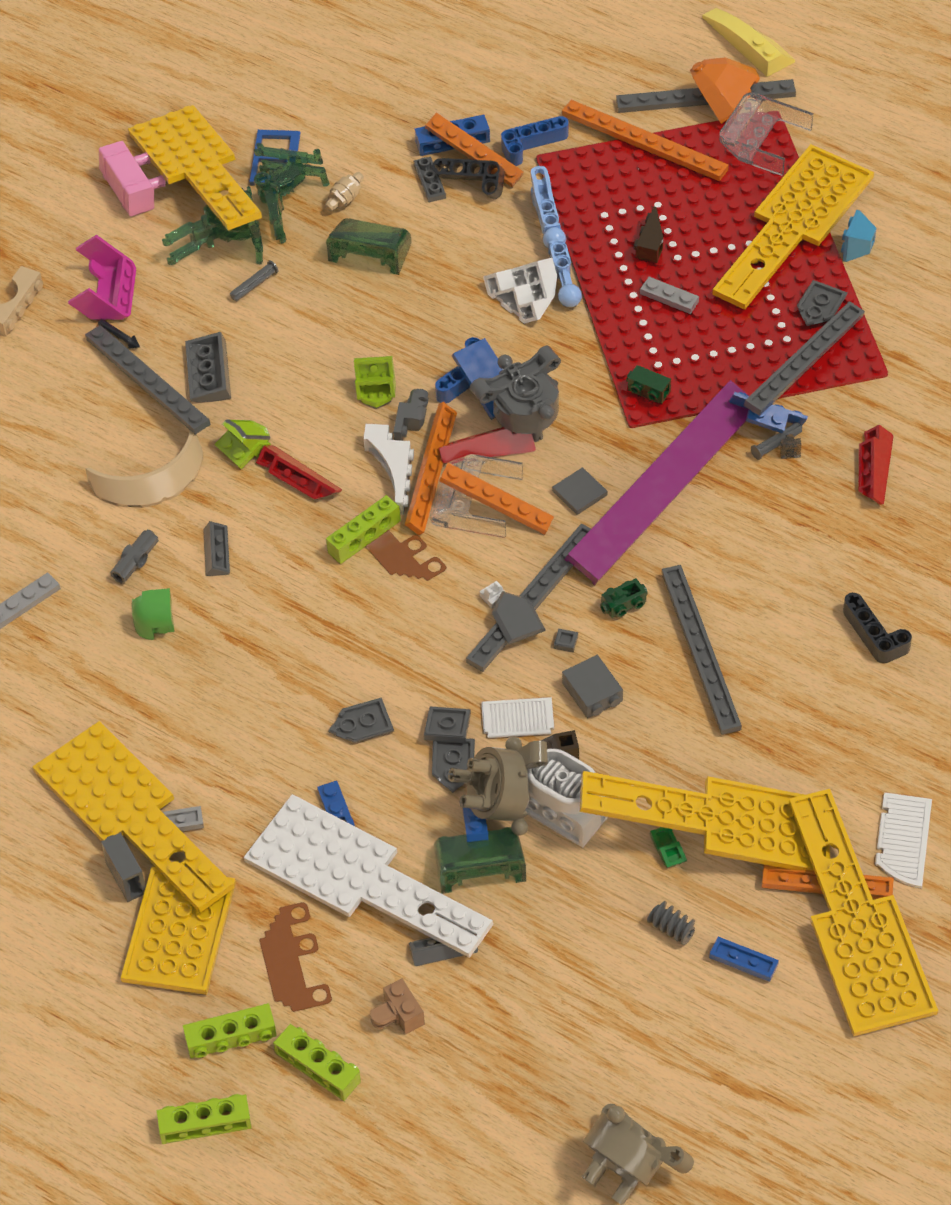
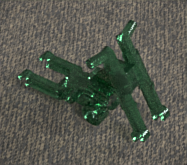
[254,143,330,244]
[162,186,263,265]

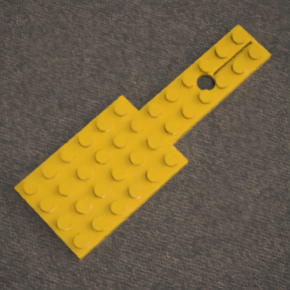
[128,105,262,230]
[712,144,874,310]
[32,721,234,913]
[579,771,830,871]
[789,789,939,1037]

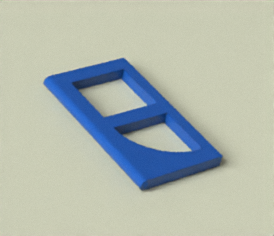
[250,129,301,187]

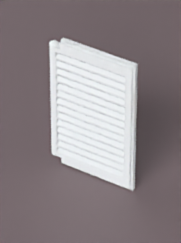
[482,697,554,738]

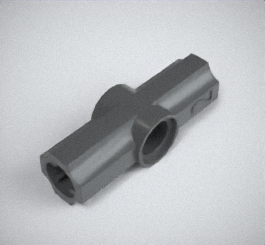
[110,529,159,584]

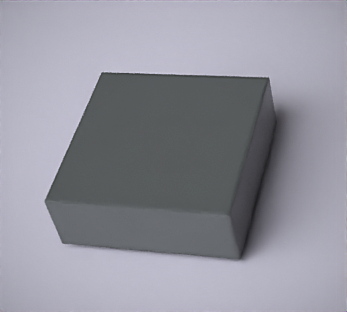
[554,629,578,653]

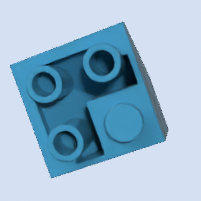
[841,210,877,262]

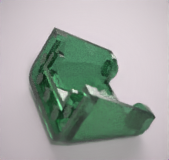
[326,218,412,275]
[434,827,526,894]

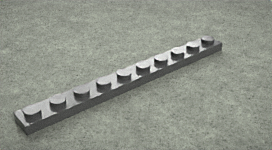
[616,79,796,113]
[744,301,865,416]
[85,325,211,434]
[466,523,591,672]
[661,565,742,735]

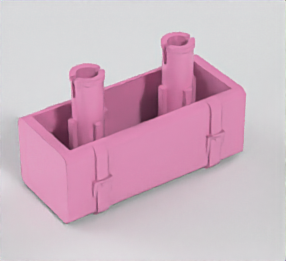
[99,141,166,216]

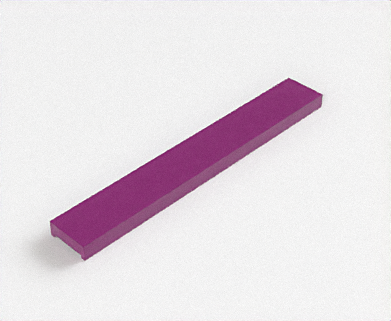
[564,380,749,586]

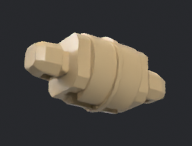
[325,172,364,211]

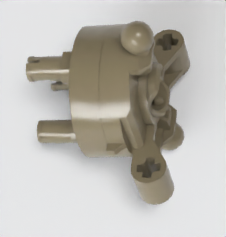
[448,737,548,836]
[581,1104,694,1205]

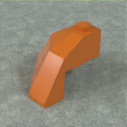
[690,57,760,124]

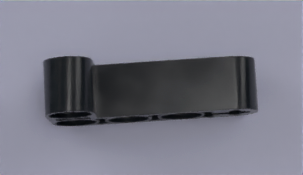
[432,158,505,199]
[843,592,912,664]

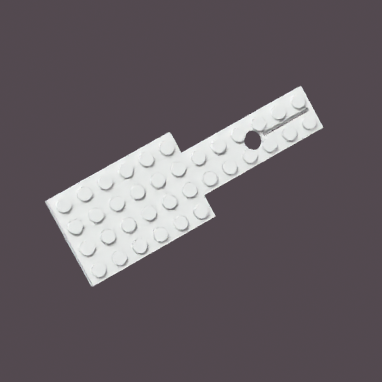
[244,794,493,958]

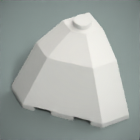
[483,258,557,324]

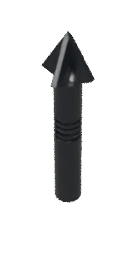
[98,319,140,349]

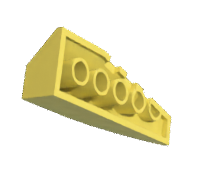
[702,8,795,77]

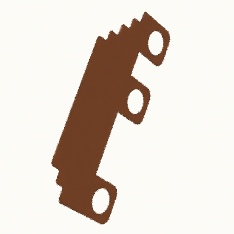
[357,515,447,581]
[259,902,332,1012]

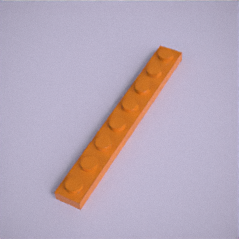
[405,402,457,535]

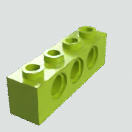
[326,495,401,564]
[183,1003,277,1059]
[273,1024,361,1101]
[157,1094,252,1144]

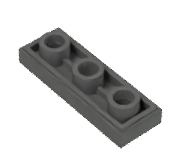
[413,156,446,202]

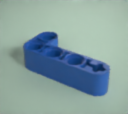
[501,116,569,166]
[435,337,494,403]

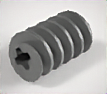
[647,901,695,945]

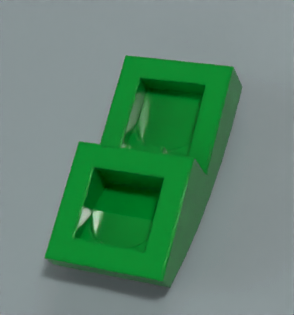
[649,827,687,868]

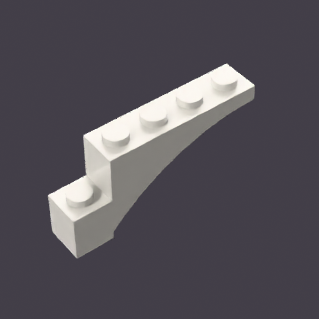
[364,424,414,515]

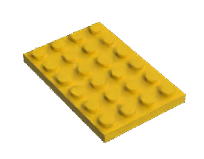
[121,866,236,995]

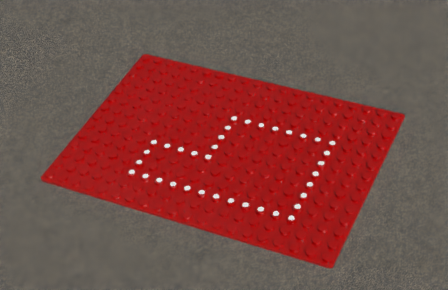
[536,109,888,428]

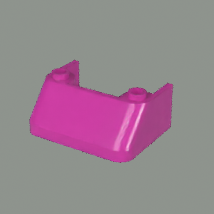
[68,235,136,320]

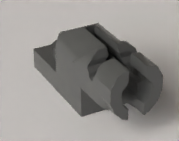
[393,389,429,441]

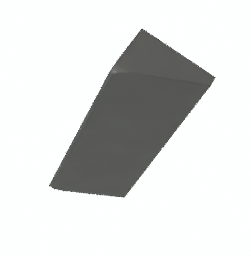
[203,521,230,576]
[409,930,478,966]

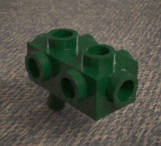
[600,578,648,618]

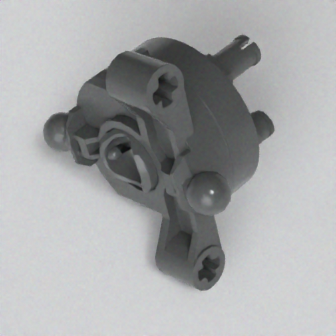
[470,345,561,442]

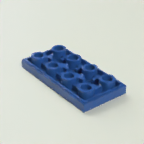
[452,338,503,420]

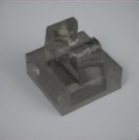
[780,434,801,459]

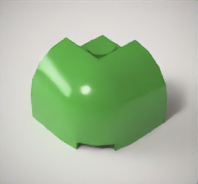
[131,588,175,640]

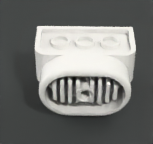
[525,749,608,848]

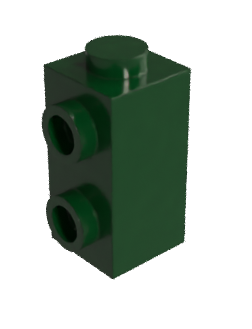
[626,365,671,404]

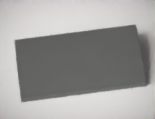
[185,332,231,402]

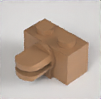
[370,978,425,1035]

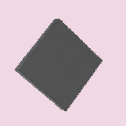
[552,467,608,515]
[424,706,471,743]

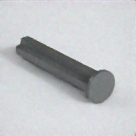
[230,260,279,301]
[751,422,802,460]

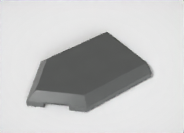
[797,280,848,326]
[492,591,546,645]
[328,697,394,743]
[432,739,475,793]

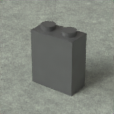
[562,654,623,719]
[101,832,146,902]

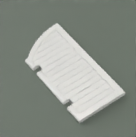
[875,793,932,889]

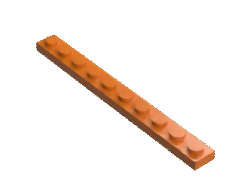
[562,99,729,181]

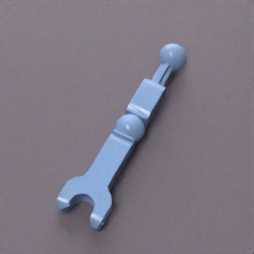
[531,166,582,308]

